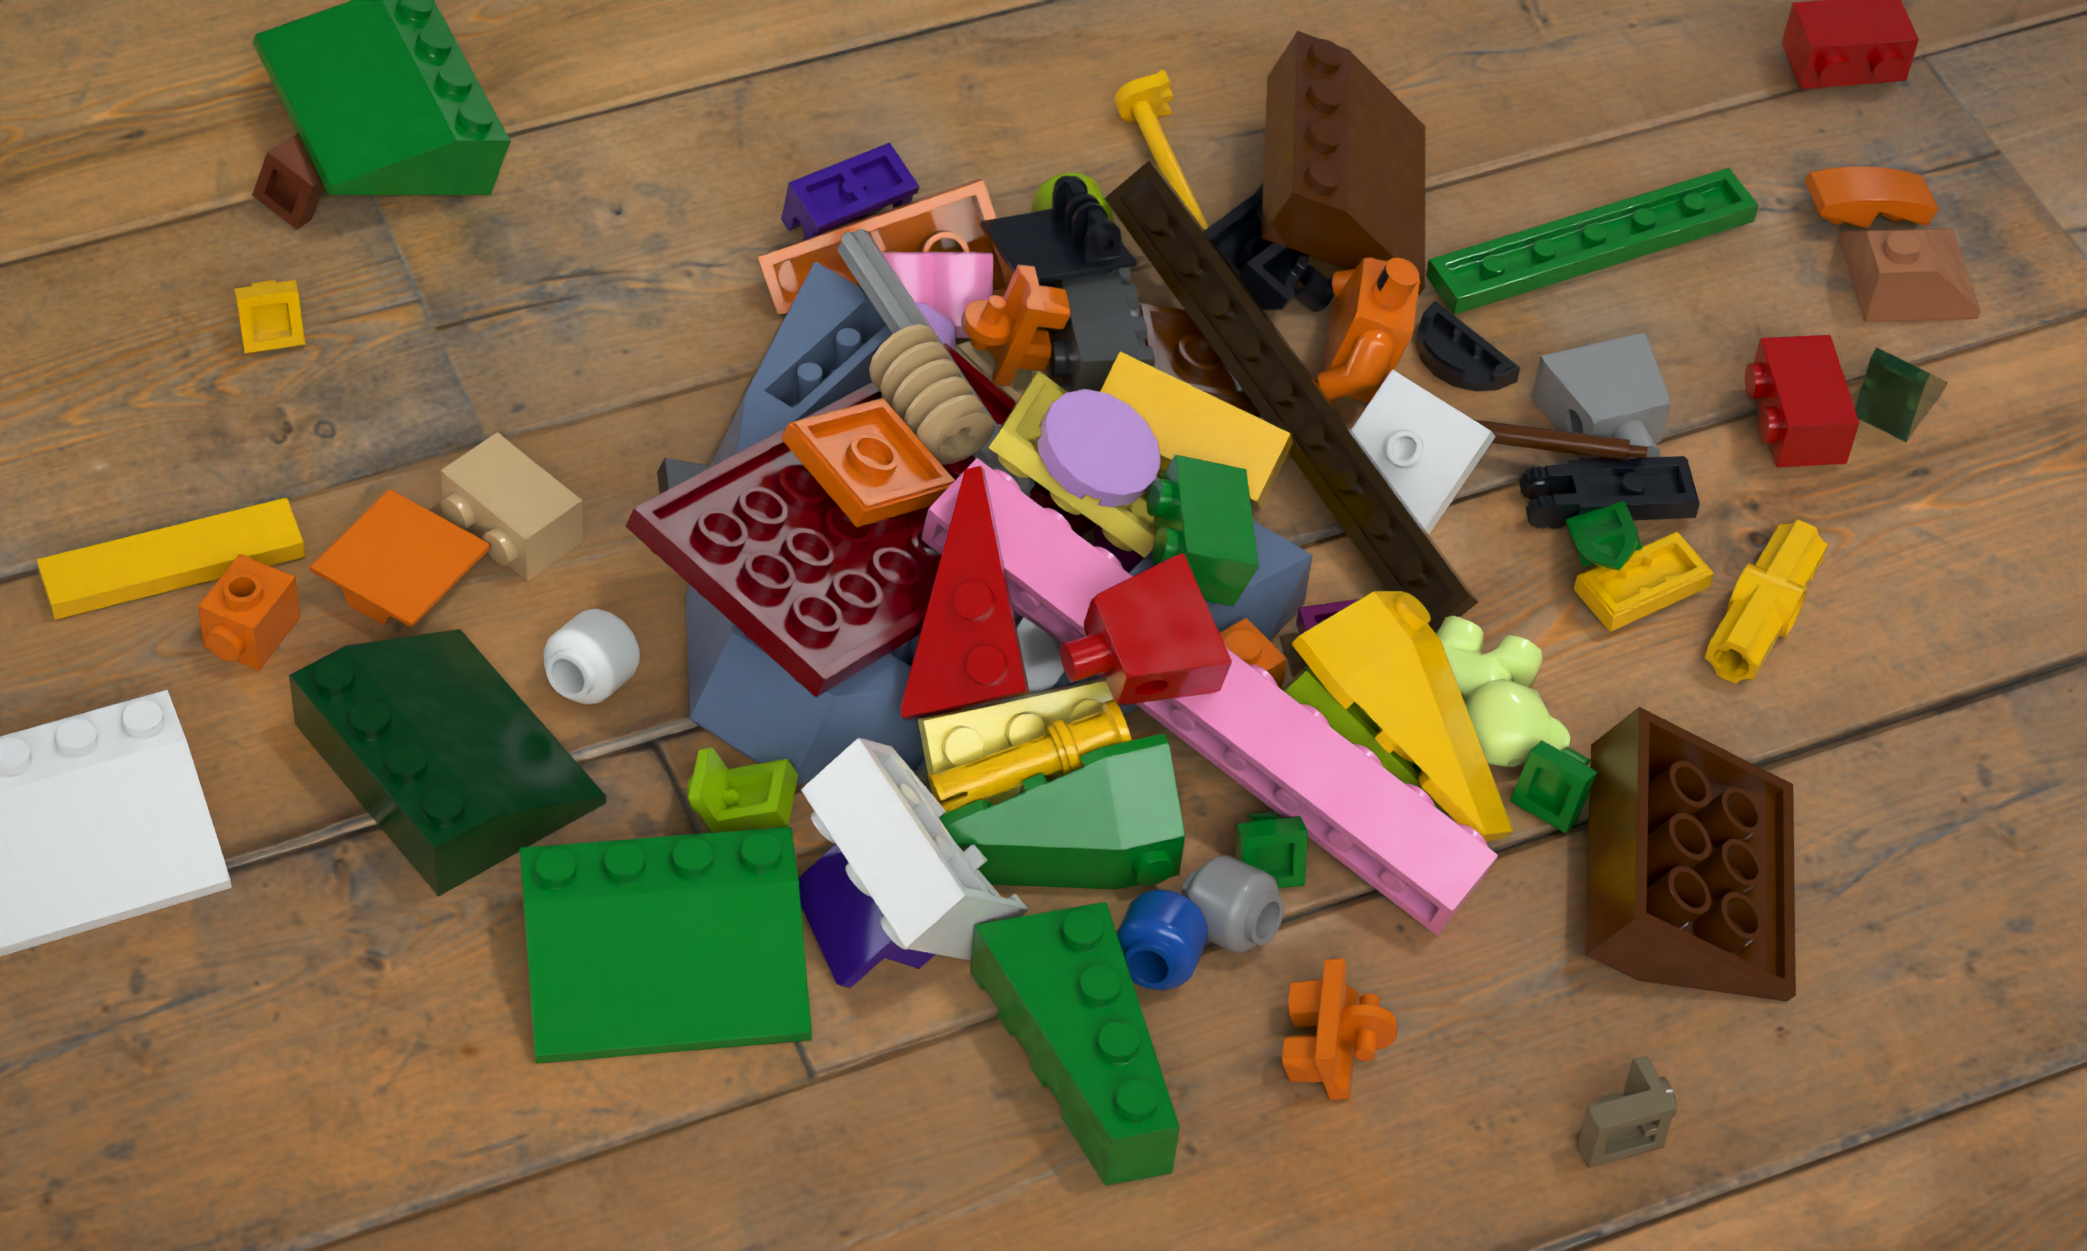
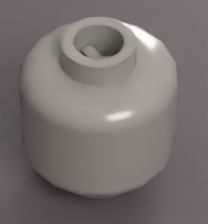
[1181,855,1284,953]

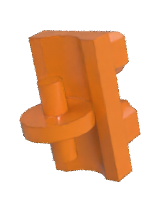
[961,265,1070,386]
[1282,958,1398,1100]

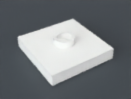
[1351,369,1496,535]

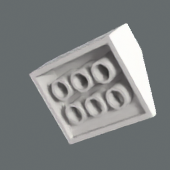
[0,690,232,957]

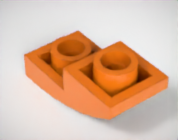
[1804,166,1939,229]

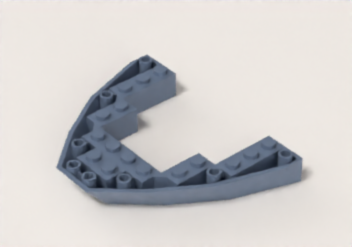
[685,261,1313,785]

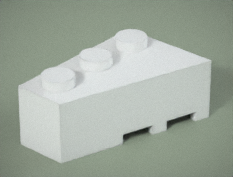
[801,737,1029,961]

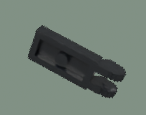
[1519,456,1700,529]

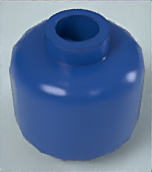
[1116,889,1208,991]

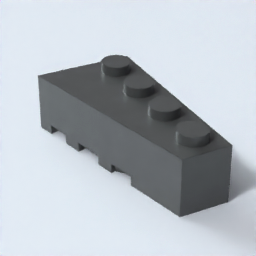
[1044,226,1156,392]

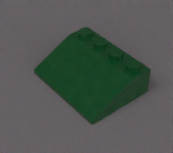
[289,629,606,897]

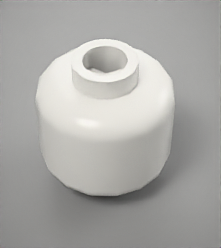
[543,608,640,705]

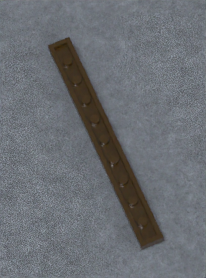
[1104,160,1478,633]

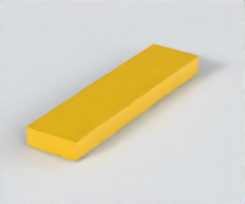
[36,497,306,620]

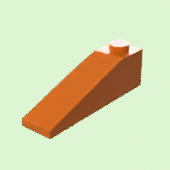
[757,179,1014,314]

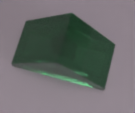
[1855,347,1948,442]

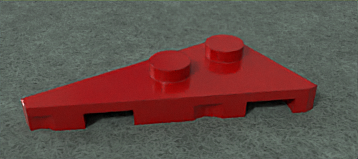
[900,466,1030,721]

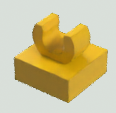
[234,280,306,353]

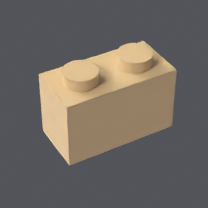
[440,432,584,581]

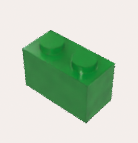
[1147,455,1259,607]

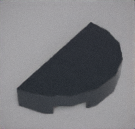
[1416,301,1520,391]

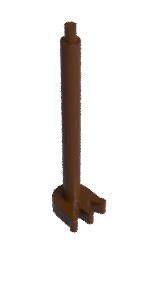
[1409,379,1648,461]

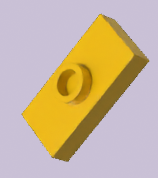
[1574,532,1714,632]

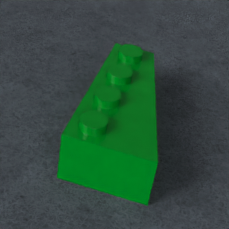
[970,902,1180,1186]

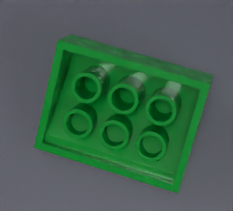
[253,0,511,195]
[520,827,812,1064]

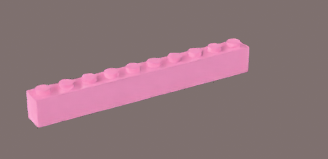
[921,458,1498,936]

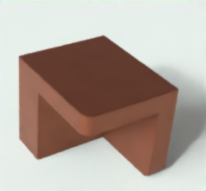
[252,133,324,229]

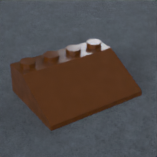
[1261,31,1425,295]
[1585,707,1796,1001]

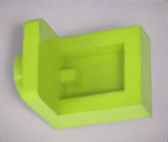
[687,748,799,833]

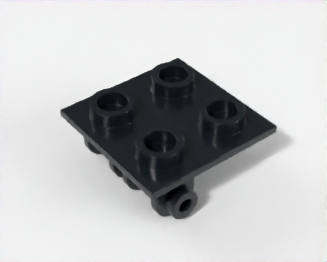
[980,176,1136,286]

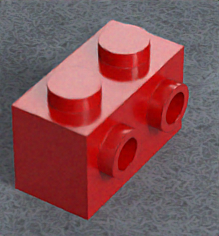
[1782,0,1919,89]
[1745,335,1859,468]

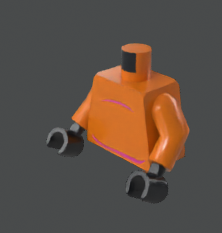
[1293,257,1420,404]

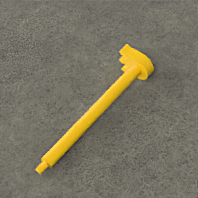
[1114,70,1208,230]

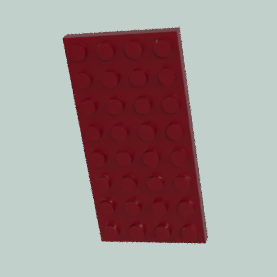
[625,343,1098,698]

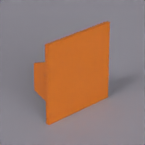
[310,489,491,628]

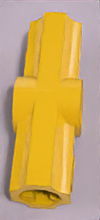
[1705,519,1828,684]

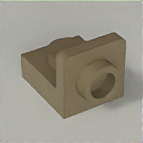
[1577,1056,1677,1168]

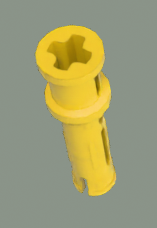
[928,699,1132,815]

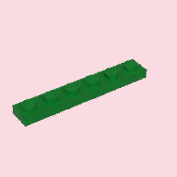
[1426,168,1759,315]

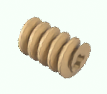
[869,324,994,465]

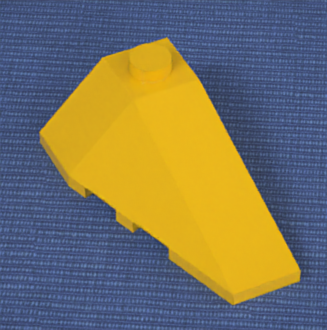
[1291,591,1513,842]

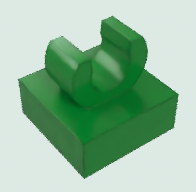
[1510,740,1598,833]
[1235,810,1307,889]

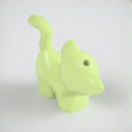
[1436,616,1570,767]

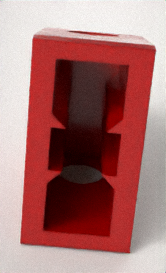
[1060,553,1232,705]

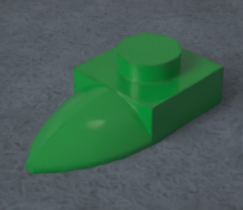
[1565,501,1642,570]

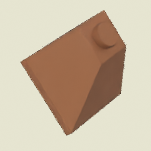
[1839,228,1981,322]

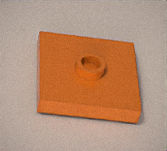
[781,398,955,527]

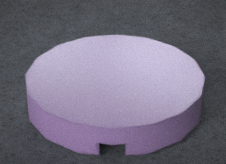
[1037,389,1161,508]

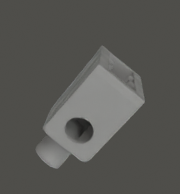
[1532,332,1671,460]

